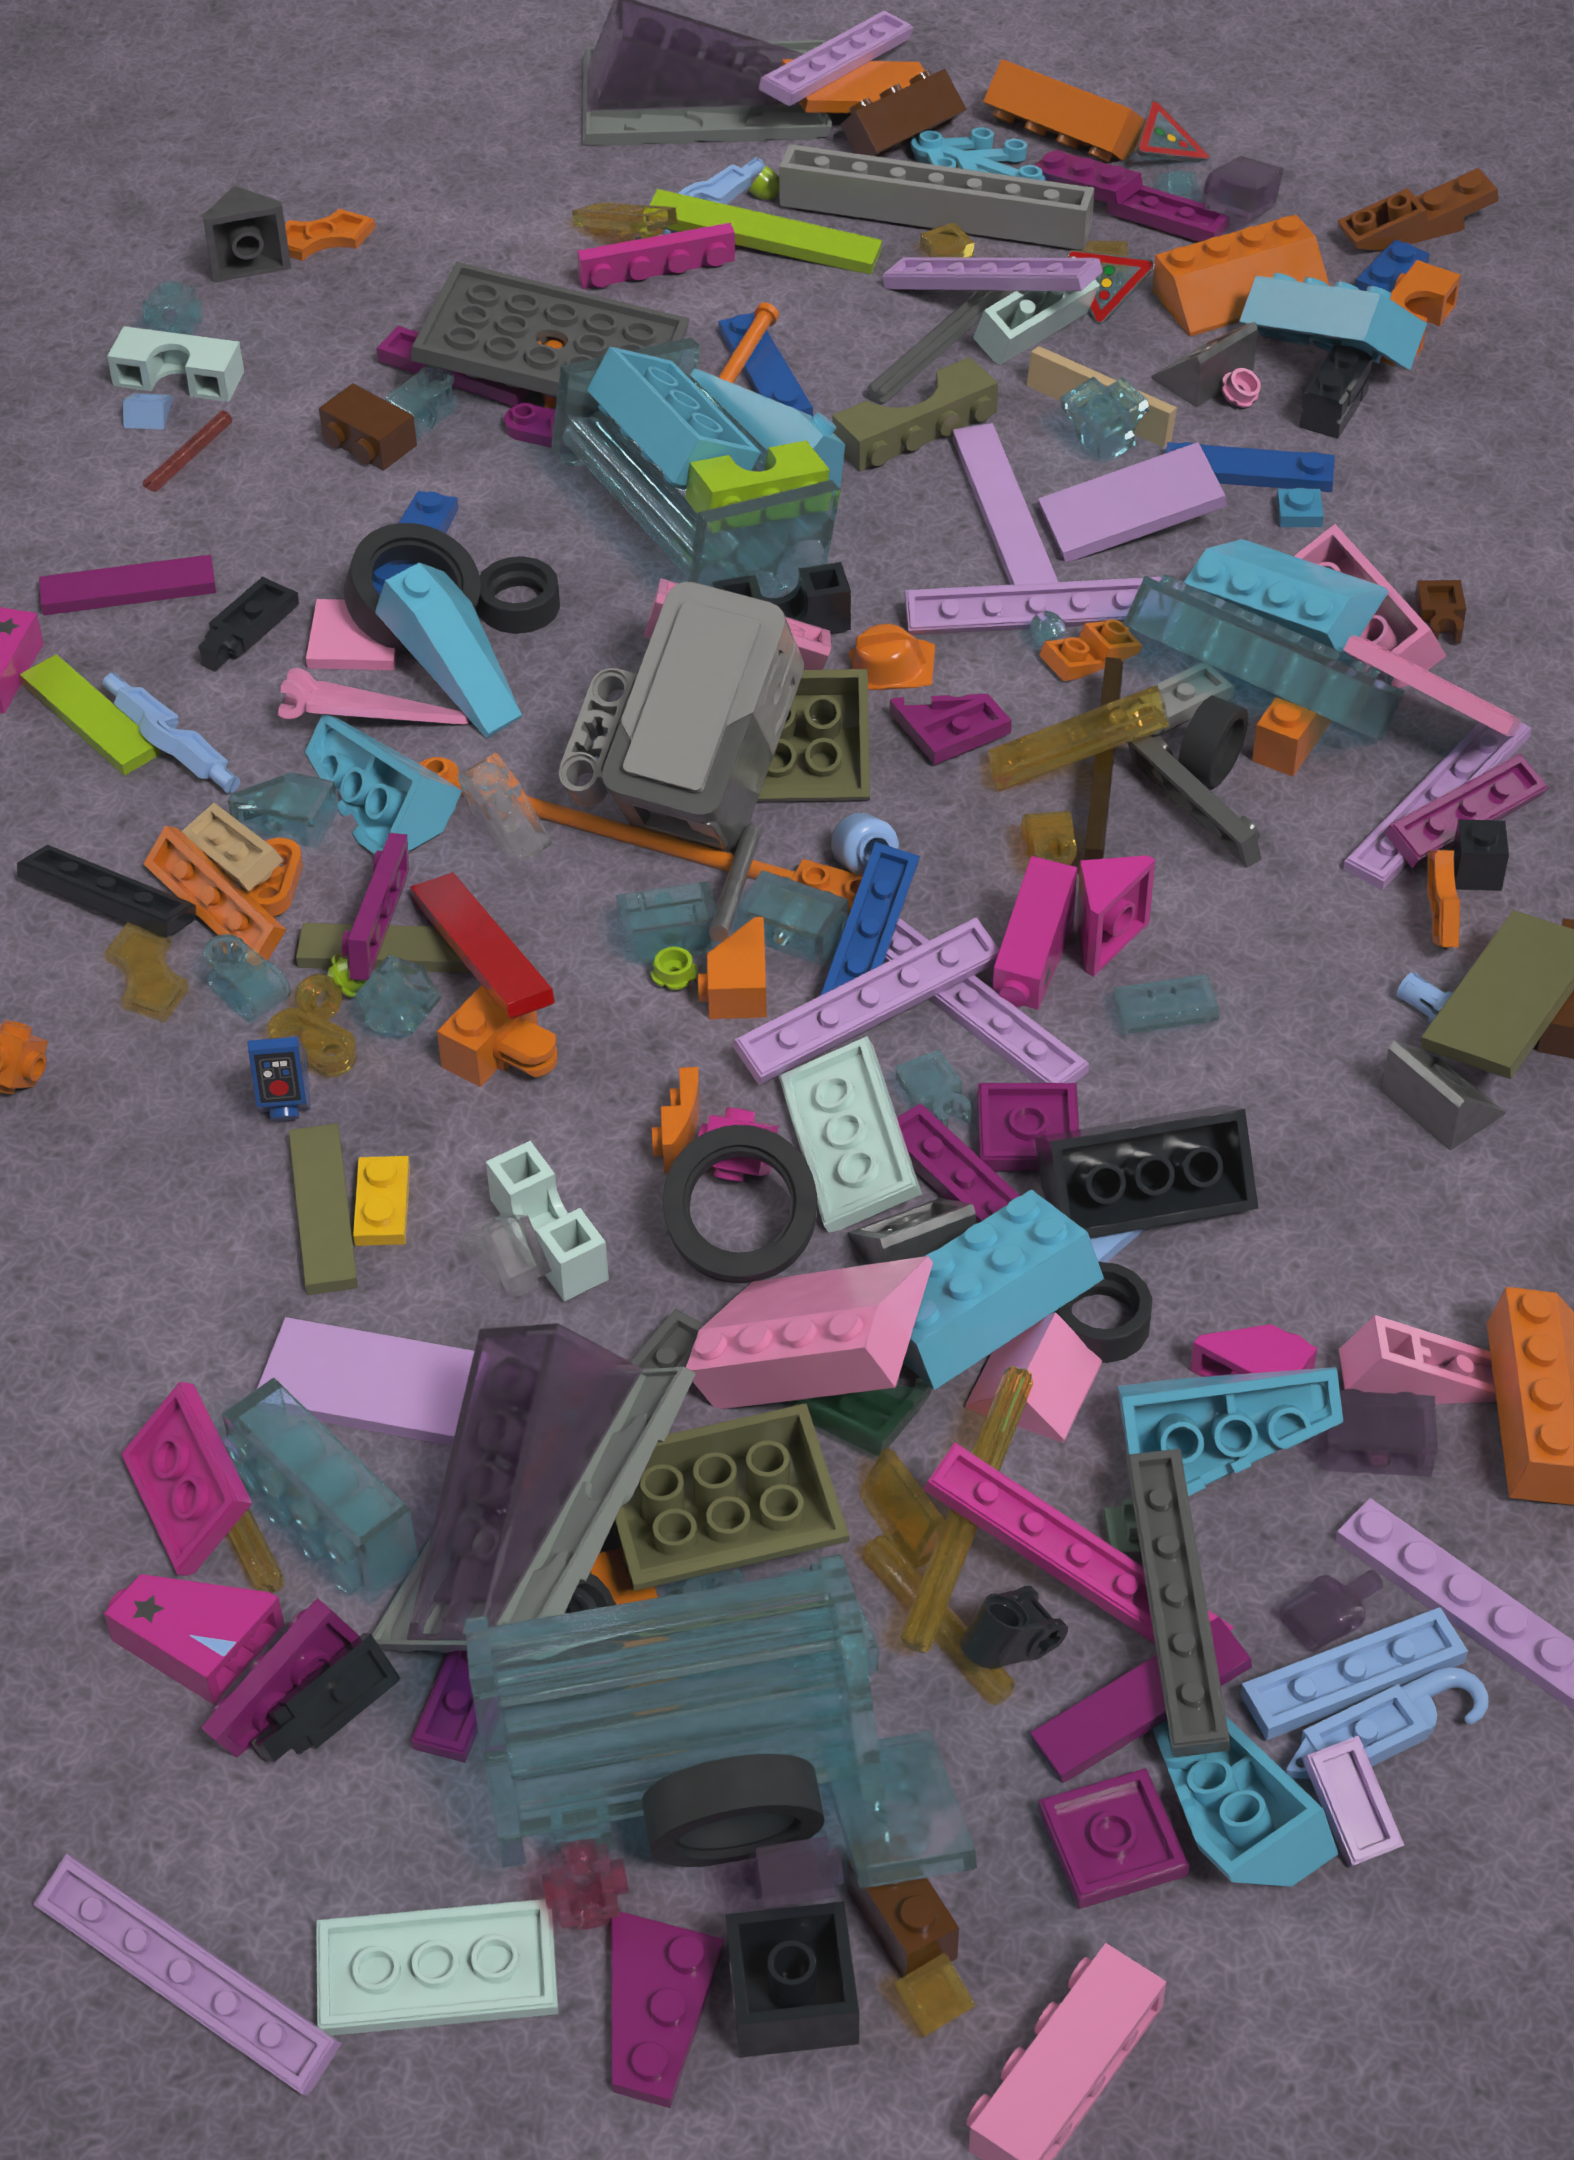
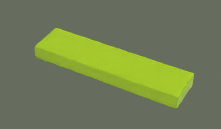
[20,654,161,776]

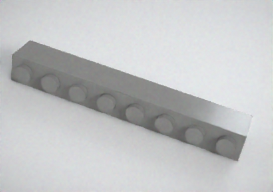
[779,144,1094,250]

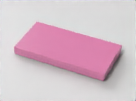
[1343,635,1522,736]

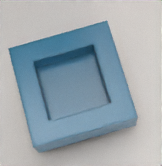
[1276,488,1324,527]

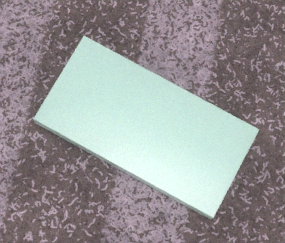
[779,1036,922,1232]
[316,1899,558,2036]

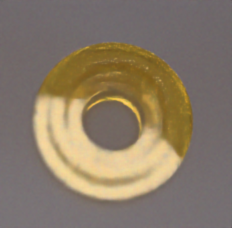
[295,974,342,1022]

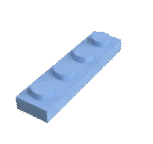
[1240,1607,1468,1741]

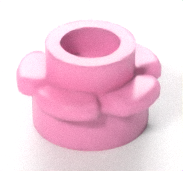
[1222,368,1261,408]

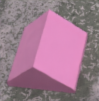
[965,1312,1102,1443]

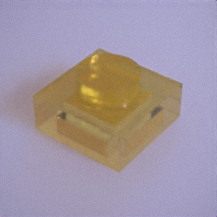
[920,222,974,258]
[892,1953,976,2039]

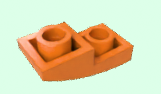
[1039,619,1143,681]
[652,1067,700,1174]

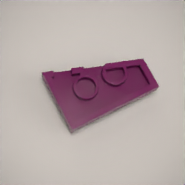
[201,1598,359,1758]
[612,1909,725,2108]

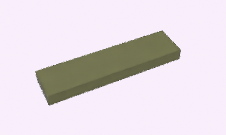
[296,923,472,973]
[289,1123,358,1295]

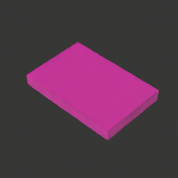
[121,1382,253,1576]

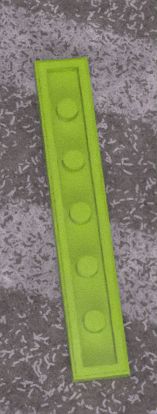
[645,189,883,274]

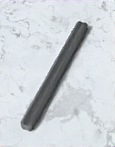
[867,290,1013,405]

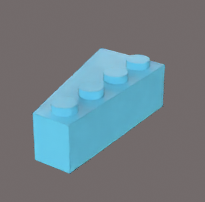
[1239,273,1427,370]

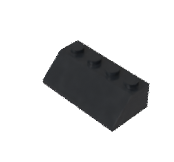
[1034,1105,1259,1238]

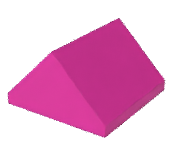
[1076,855,1155,977]

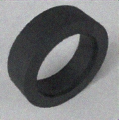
[344,523,481,653]
[663,1125,817,1283]
[642,1754,825,1867]

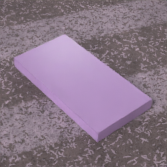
[1038,442,1227,562]
[253,1317,486,1447]

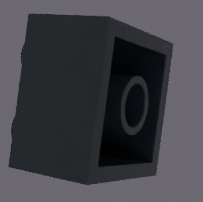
[725,1901,859,2058]

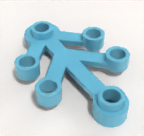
[911,127,1045,181]

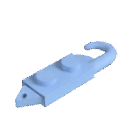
[1286,1667,1489,1779]

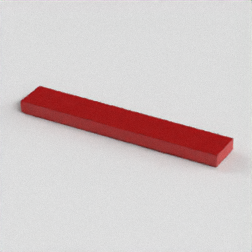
[410,872,555,1019]

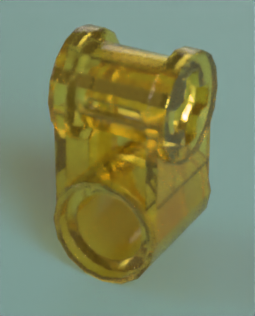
[1021,810,1077,866]

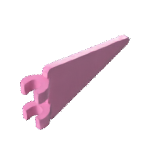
[278,668,470,725]

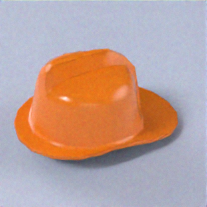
[849,623,935,690]

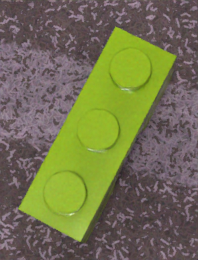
[685,440,830,528]

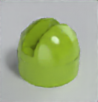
[748,165,780,200]

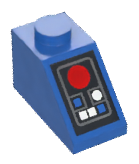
[247,1036,311,1121]

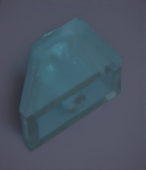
[228,772,339,849]

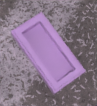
[1302,1735,1404,1867]

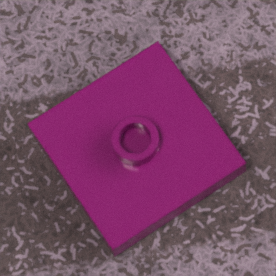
[977,1083,1079,1171]
[1038,1768,1189,1909]

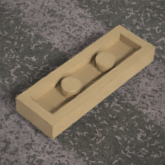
[182,803,284,892]

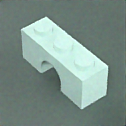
[107,326,244,402]
[486,1141,609,1302]

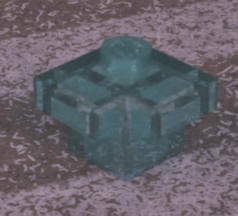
[1060,377,1149,463]

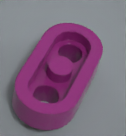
[504,403,584,450]

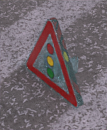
[1135,101,1210,163]
[1068,250,1154,324]

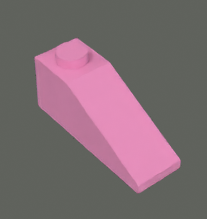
[1339,1315,1497,1405]

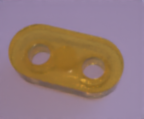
[268,1008,358,1076]

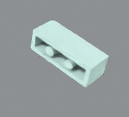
[973,256,1100,365]

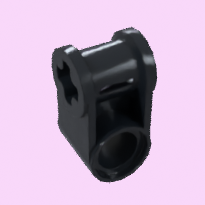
[960,1586,1068,1669]

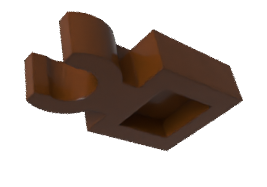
[1415,580,1466,643]

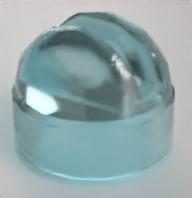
[1029,610,1068,648]

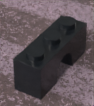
[712,562,851,633]

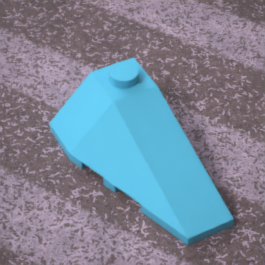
[690,368,845,492]
[305,714,462,854]
[1152,1716,1338,1887]

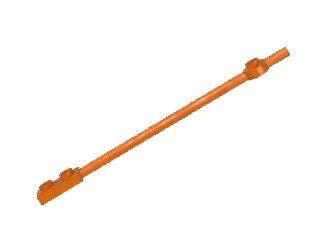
[419,757,863,918]

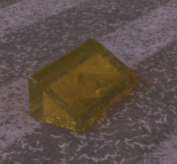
[859,1448,946,1569]

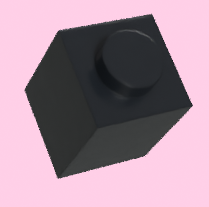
[1453,819,1509,891]

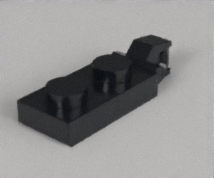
[198,577,299,672]
[250,1633,401,1762]

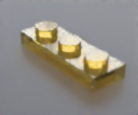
[572,201,678,237]

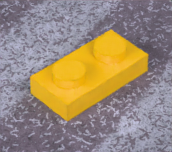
[353,1156,410,1246]

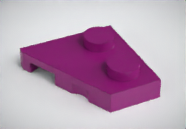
[890,693,1012,765]

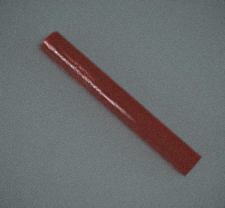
[143,410,232,492]

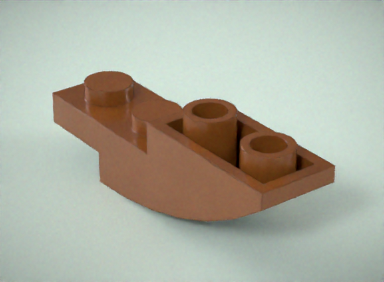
[1337,167,1499,250]

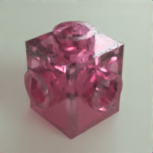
[542,1838,629,1930]

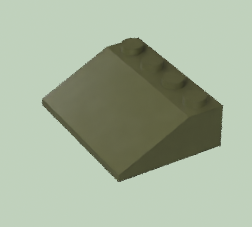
[757,669,870,802]
[611,1403,849,1591]

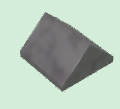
[202,185,291,283]
[1151,321,1258,408]
[1381,1040,1506,1151]
[848,1198,976,1265]

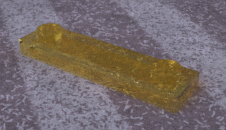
[988,685,1169,791]

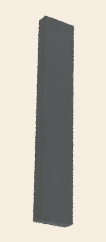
[1126,1449,1230,1757]

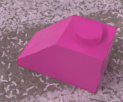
[1190,1324,1318,1377]

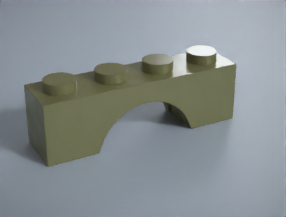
[832,357,998,472]

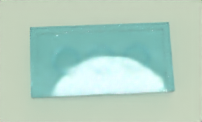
[820,1731,977,1888]

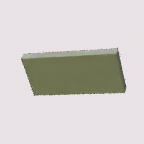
[1421,910,1574,1079]

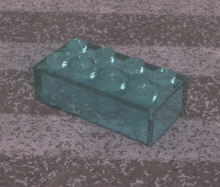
[222,1377,418,1605]

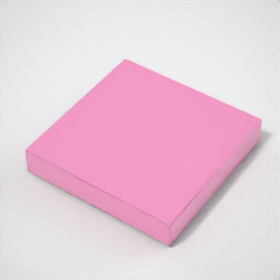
[306,599,398,670]

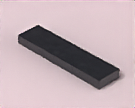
[17,844,196,938]

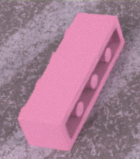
[966,1943,1167,2160]

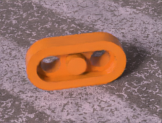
[243,837,303,917]

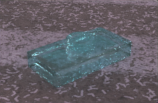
[1113,974,1220,1034]

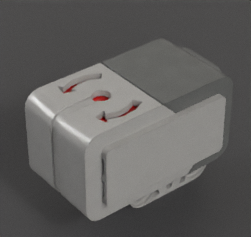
[559,582,804,852]

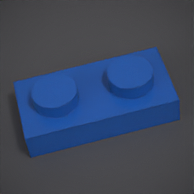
[1355,240,1430,293]

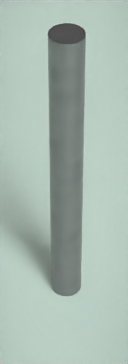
[709,824,761,941]

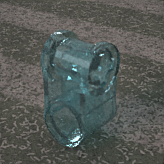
[385,366,459,438]
[204,934,291,1023]

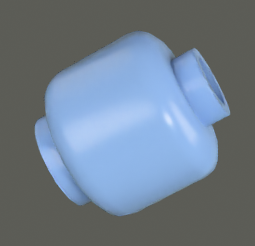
[831,813,899,876]

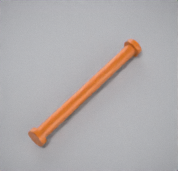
[707,302,779,408]

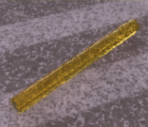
[901,1366,1033,1653]

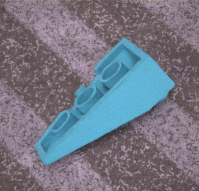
[375,563,522,739]
[1117,1367,1343,1496]

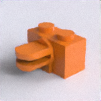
[437,985,558,1087]

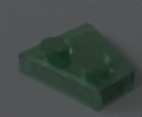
[789,1378,932,1458]

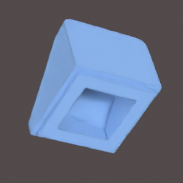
[123,393,173,429]

